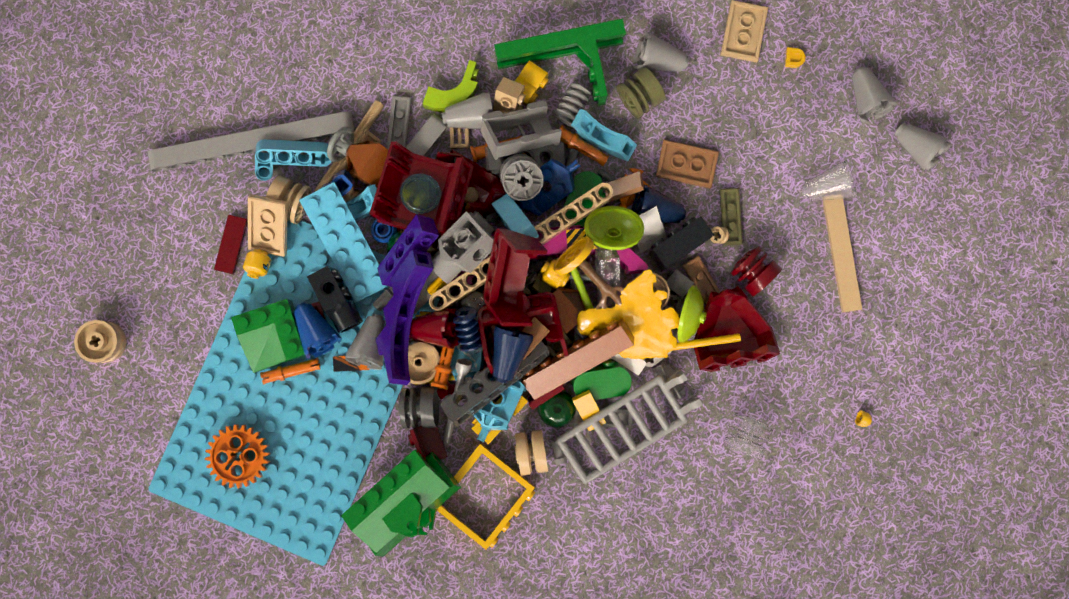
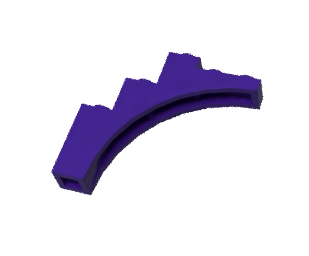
[376,249,434,385]

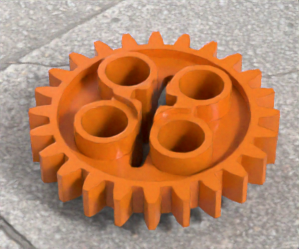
[205,424,271,488]

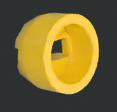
[855,410,872,427]

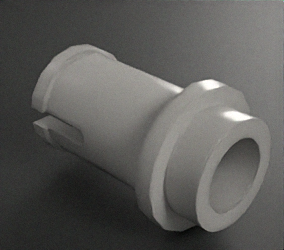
[551,441,567,465]

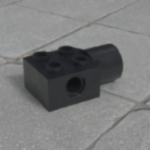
[307,266,363,333]

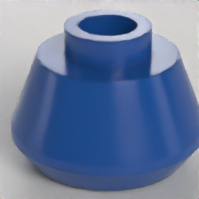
[371,219,397,243]

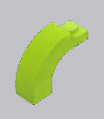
[423,60,479,112]

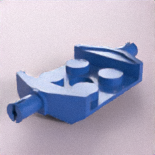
[517,159,581,216]

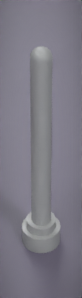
[443,358,472,445]

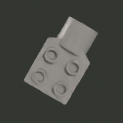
[432,211,494,284]

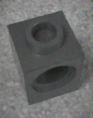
[666,269,694,299]

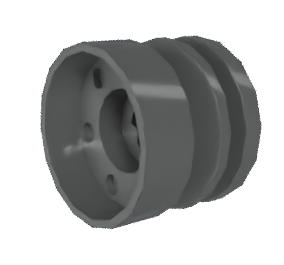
[398,387,439,429]

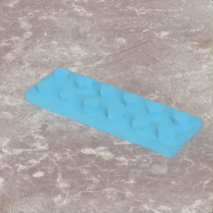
[299,181,387,302]

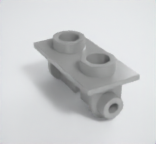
[651,361,685,400]

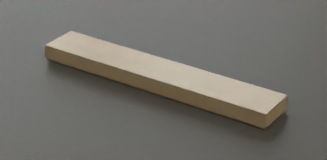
[822,197,862,313]

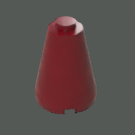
[409,309,459,349]

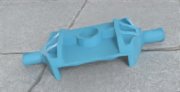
[473,376,526,442]

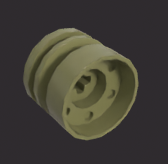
[616,67,666,119]

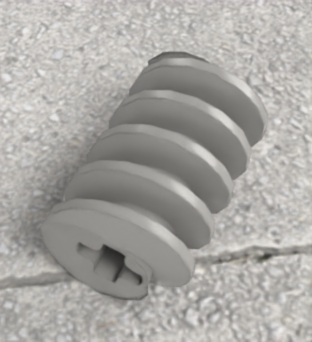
[554,83,592,127]

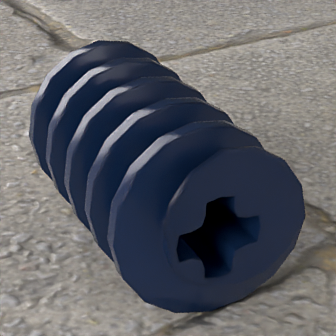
[453,307,482,352]

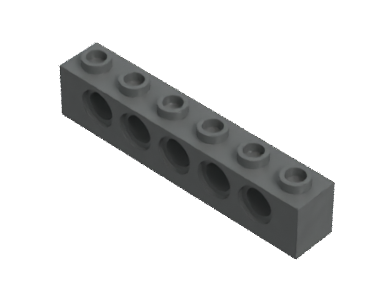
[440,341,550,428]

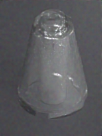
[801,161,857,202]

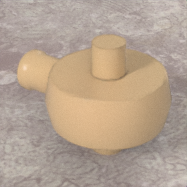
[464,187,478,204]

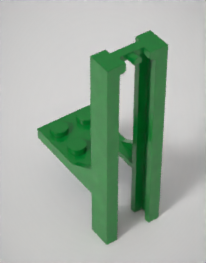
[494,18,626,106]

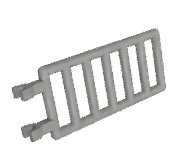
[556,369,703,484]

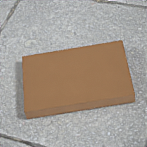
[655,140,719,189]

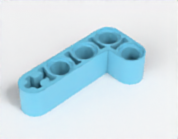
[255,139,331,181]
[491,194,539,238]

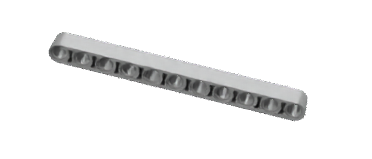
[147,112,355,172]

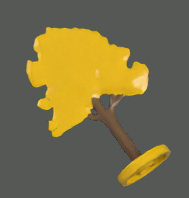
[553,236,680,360]

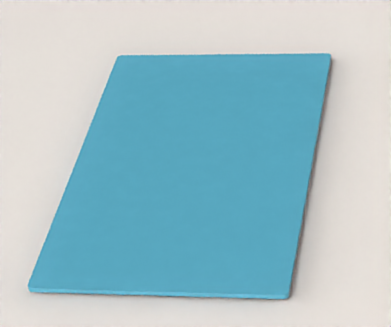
[149,220,441,566]

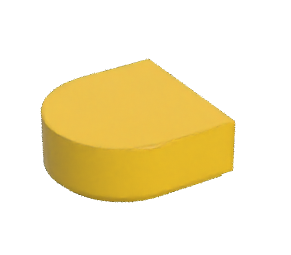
[785,47,806,68]

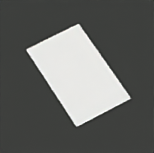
[637,206,667,253]

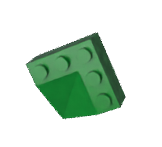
[231,299,305,373]

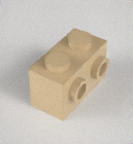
[492,77,526,114]

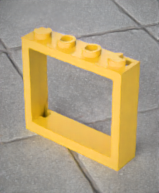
[437,443,535,550]

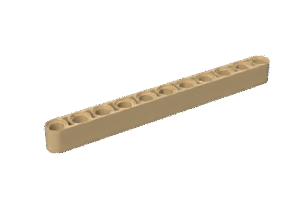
[429,183,613,312]

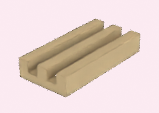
[450,127,469,149]

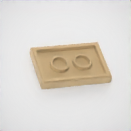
[720,0,768,63]
[248,194,288,257]

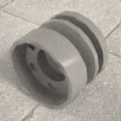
[500,154,543,201]

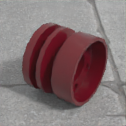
[730,245,782,297]

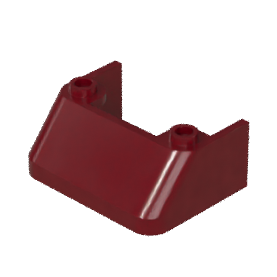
[484,228,548,326]
[478,292,569,373]

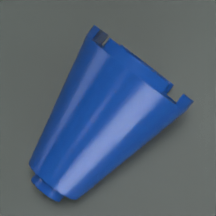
[294,302,342,359]

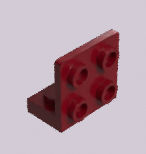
[408,426,448,463]

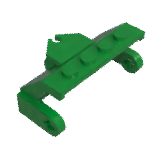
[341,449,461,557]

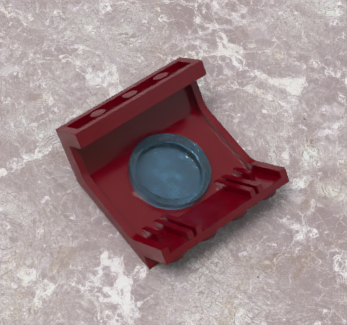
[369,141,474,238]

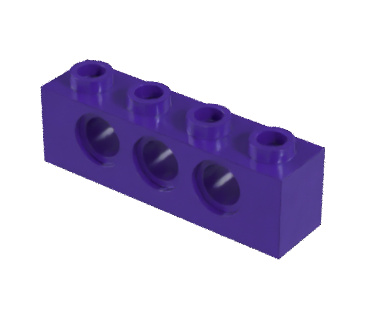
[377,214,439,287]

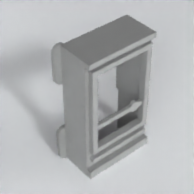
[481,100,562,160]

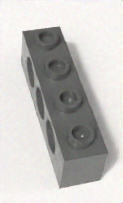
[485,142,565,174]

